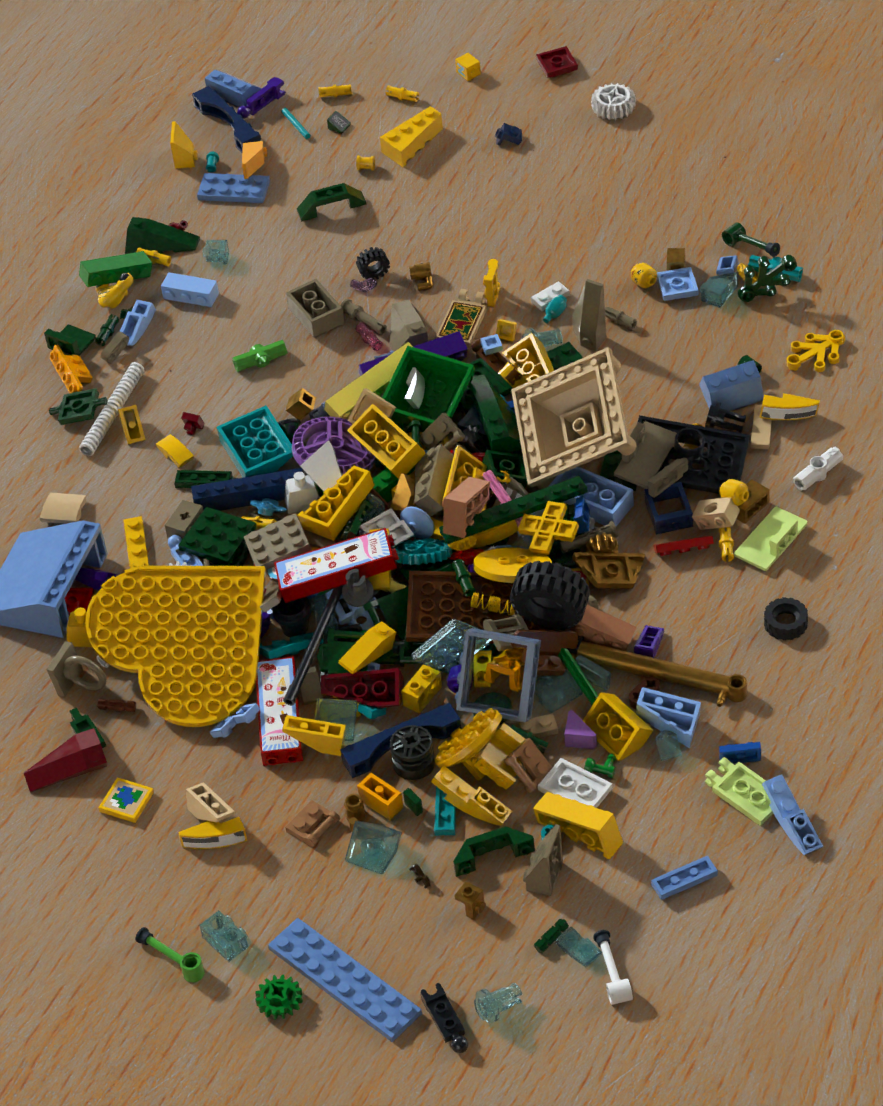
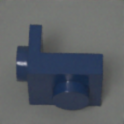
[495,123,522,146]

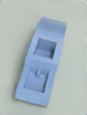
[762,774,823,855]

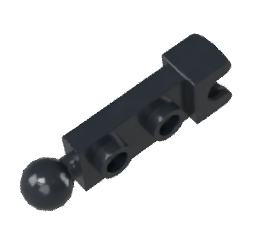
[420,983,468,1053]

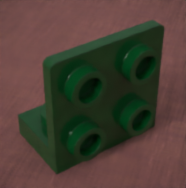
[44,324,96,356]

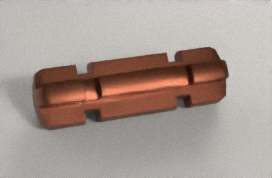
[97,698,136,712]

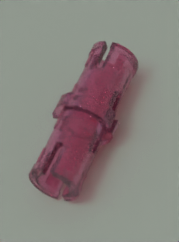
[355,323,383,351]

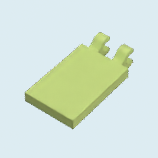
[705,757,774,826]

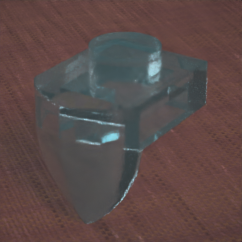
[655,730,682,761]

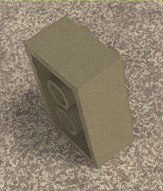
[286,279,344,337]

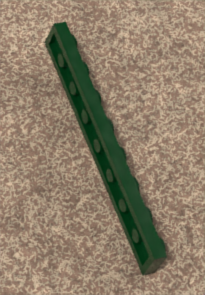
[439,476,588,544]

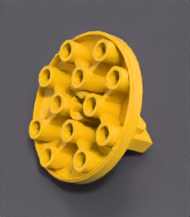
[435,708,502,780]

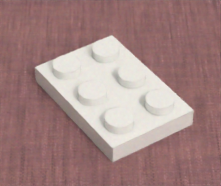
[538,758,613,808]

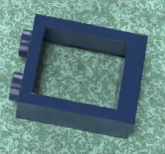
[644,482,693,535]

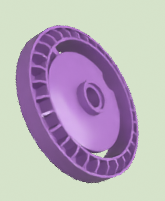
[292,417,376,475]

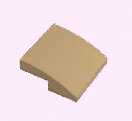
[40,493,87,524]

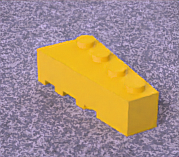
[380,106,443,167]
[297,465,374,541]
[533,792,623,860]

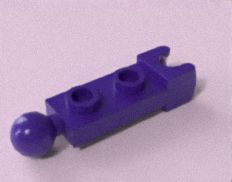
[237,77,286,119]

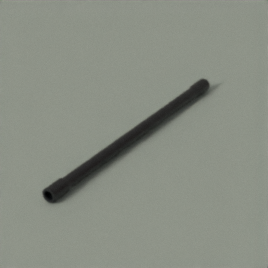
[283,530,367,706]

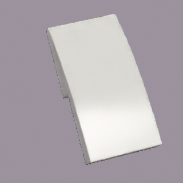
[405,367,425,409]

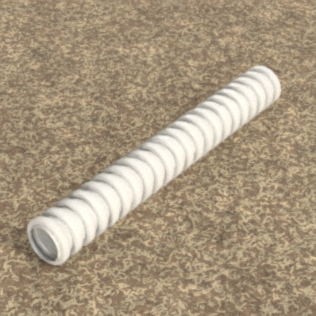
[79,362,145,456]

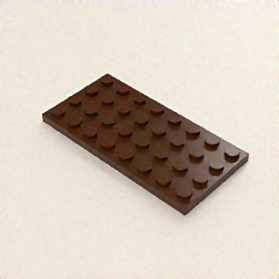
[406,571,565,644]

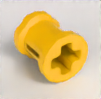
[356,155,375,171]

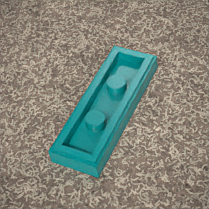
[434,786,456,836]

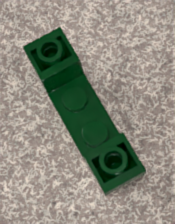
[297,183,367,222]
[453,826,535,877]

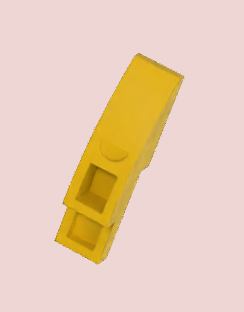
[431,765,512,826]

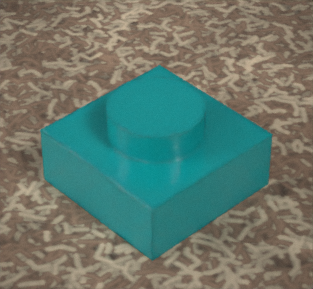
[358,704,387,719]

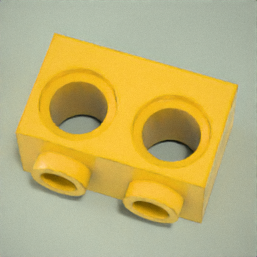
[401,664,442,714]

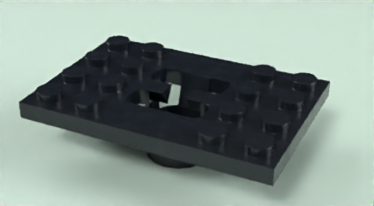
[638,415,750,494]

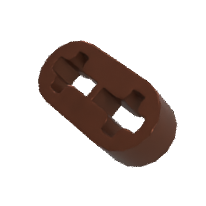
[629,677,660,709]

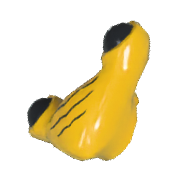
[96,273,133,309]

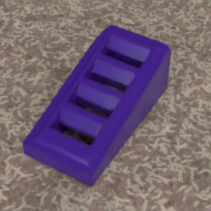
[634,625,664,658]

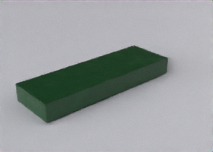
[174,470,232,488]

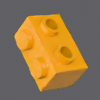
[357,773,404,820]

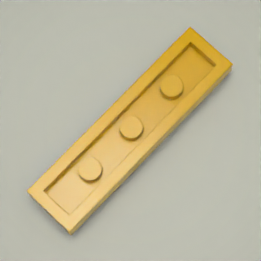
[123,516,149,568]

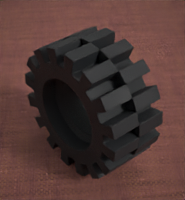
[356,247,390,280]

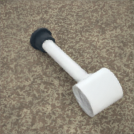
[593,930,633,1005]

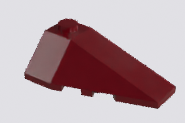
[321,668,404,708]
[24,728,107,792]

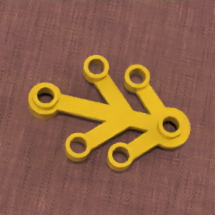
[787,330,845,372]

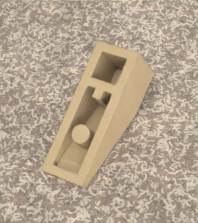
[186,782,235,822]

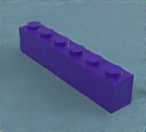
[358,331,468,376]

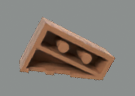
[442,477,490,538]

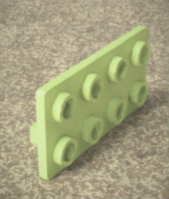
[734,506,807,571]

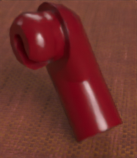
[168,220,188,231]

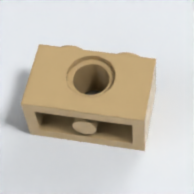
[692,498,740,530]

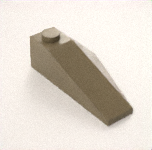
[572,279,606,351]
[389,300,428,351]

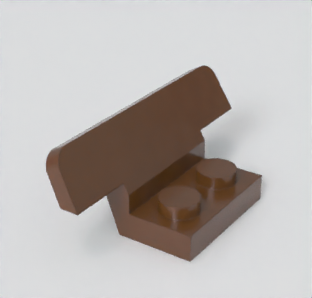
[511,630,578,676]

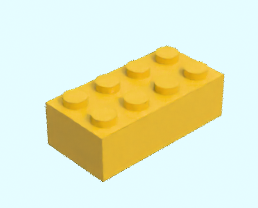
[347,404,426,479]

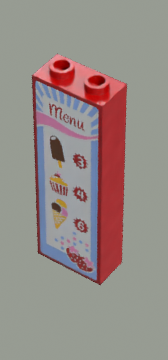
[274,528,399,603]
[256,656,303,766]

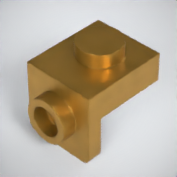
[455,882,486,920]

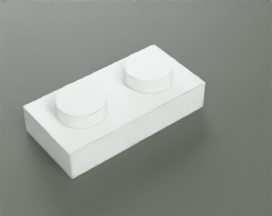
[531,281,570,311]

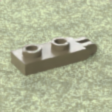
[648,458,688,498]

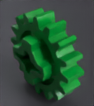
[255,975,303,1020]

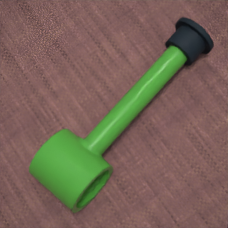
[135,927,205,983]

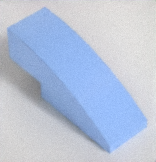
[120,299,156,346]

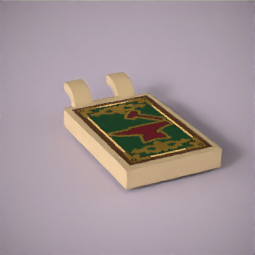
[436,289,487,348]

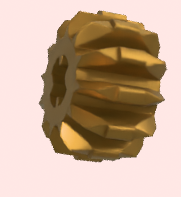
[586,532,618,553]

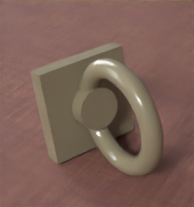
[47,641,107,697]

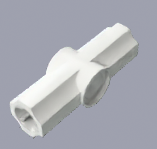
[793,447,843,491]

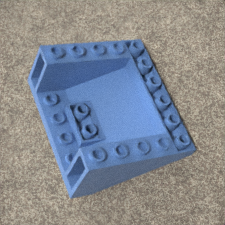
[0,521,108,638]

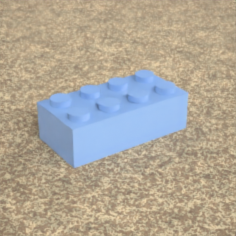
[548,467,634,526]

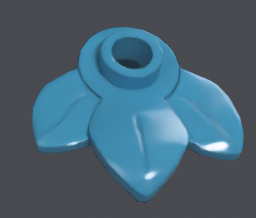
[250,498,287,516]

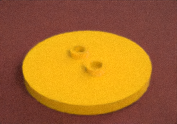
[474,547,552,583]

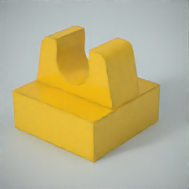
[496,319,517,341]

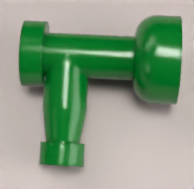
[584,754,616,778]

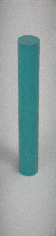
[281,108,311,139]

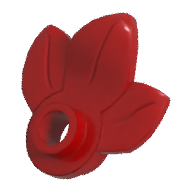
[447,547,484,565]

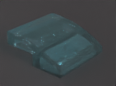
[534,669,583,713]

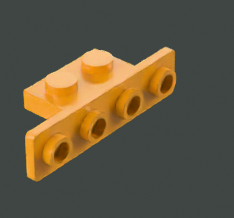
[50,345,93,393]

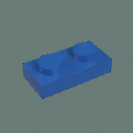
[719,742,761,764]

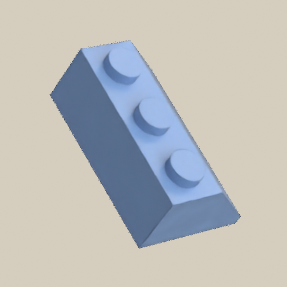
[205,70,262,107]
[699,360,764,411]

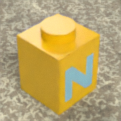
[455,53,481,81]

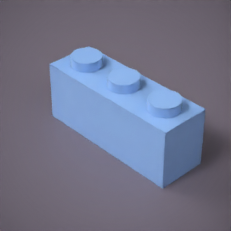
[161,272,219,307]

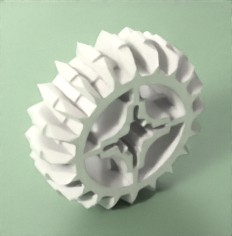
[591,83,636,120]

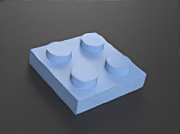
[657,267,699,301]

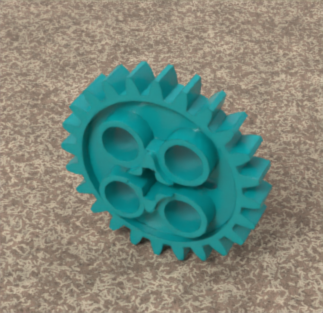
[392,538,452,565]

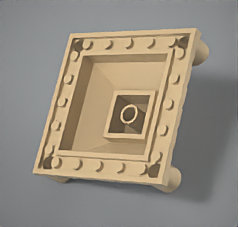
[511,347,636,490]

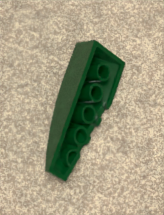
[468,374,522,453]

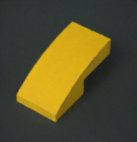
[156,434,194,468]

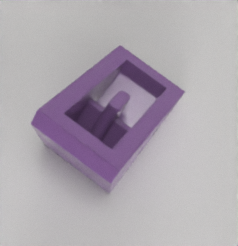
[564,710,597,749]

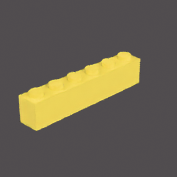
[324,342,413,420]

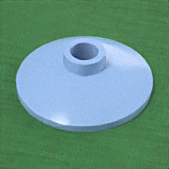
[400,506,435,539]

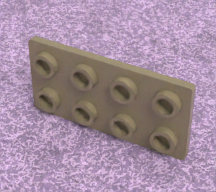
[614,421,677,489]

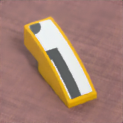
[759,393,820,420]
[178,817,247,849]

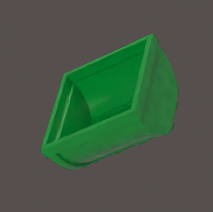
[382,346,475,432]

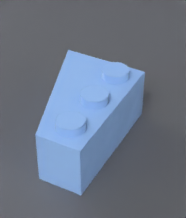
[636,687,701,748]

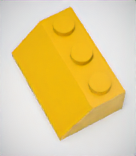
[583,692,653,761]

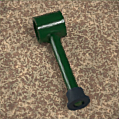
[721,222,780,257]

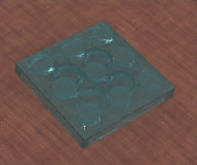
[411,619,492,674]

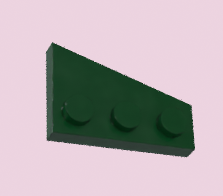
[340,499,371,541]

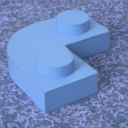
[210,703,260,738]

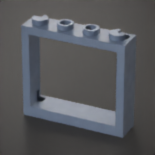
[455,628,541,722]

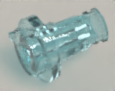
[522,328,562,347]
[474,983,522,1023]

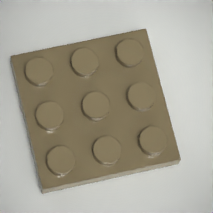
[244,513,312,570]

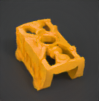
[484,648,525,692]

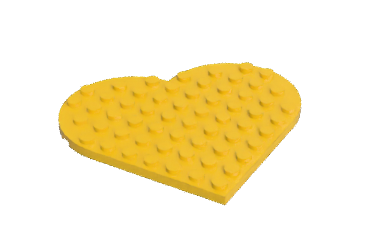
[85,566,266,727]

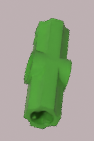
[232,340,288,372]

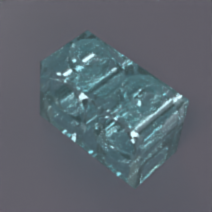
[199,910,248,962]

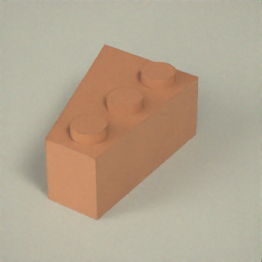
[569,605,636,651]

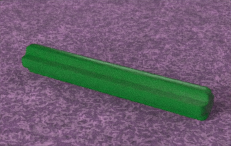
[558,648,598,705]

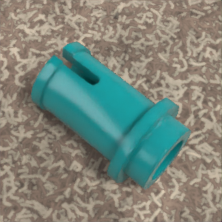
[206,151,219,173]

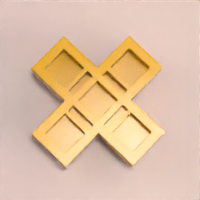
[518,501,579,555]

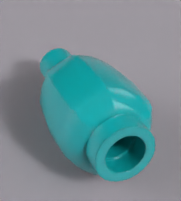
[543,295,567,323]

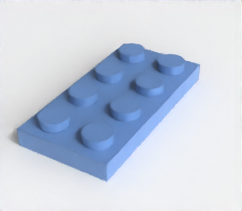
[197,173,270,203]

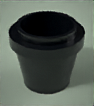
[272,597,312,637]

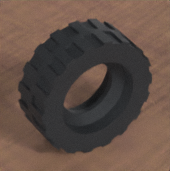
[764,597,808,640]

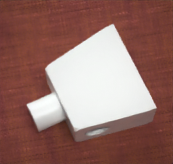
[285,472,321,514]

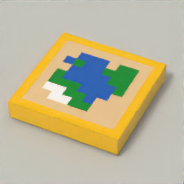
[98,777,154,823]

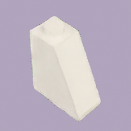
[300,441,342,492]

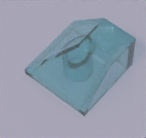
[345,821,402,874]

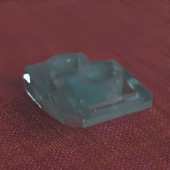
[555,926,602,967]

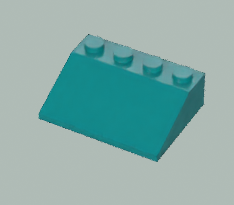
[216,406,293,478]

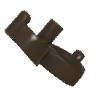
[409,864,431,889]

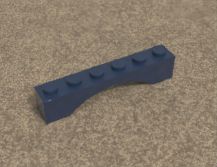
[192,86,261,153]
[340,703,462,779]

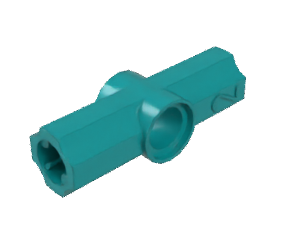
[748,255,803,282]

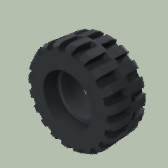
[510,561,590,629]

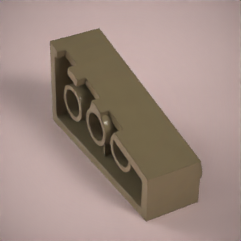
[415,444,454,517]

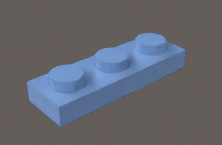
[651,855,718,900]

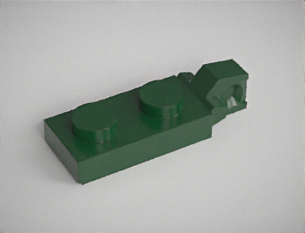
[69,708,106,748]

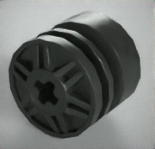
[390,725,435,780]

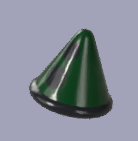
[277,418,301,444]

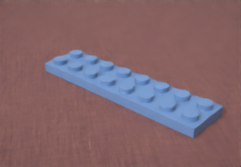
[268,918,422,1042]

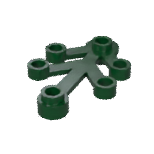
[738,255,797,302]

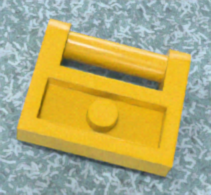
[483,259,500,307]

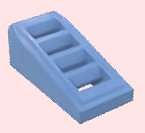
[716,255,739,275]

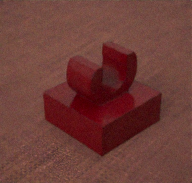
[181,412,205,435]

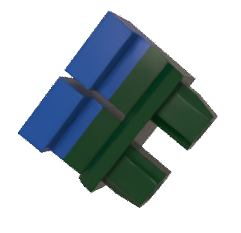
[563,496,590,535]

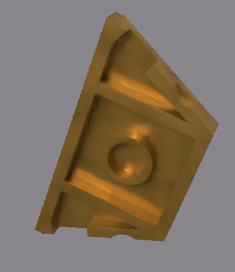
[572,552,645,589]

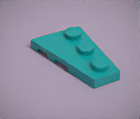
[259,632,323,659]

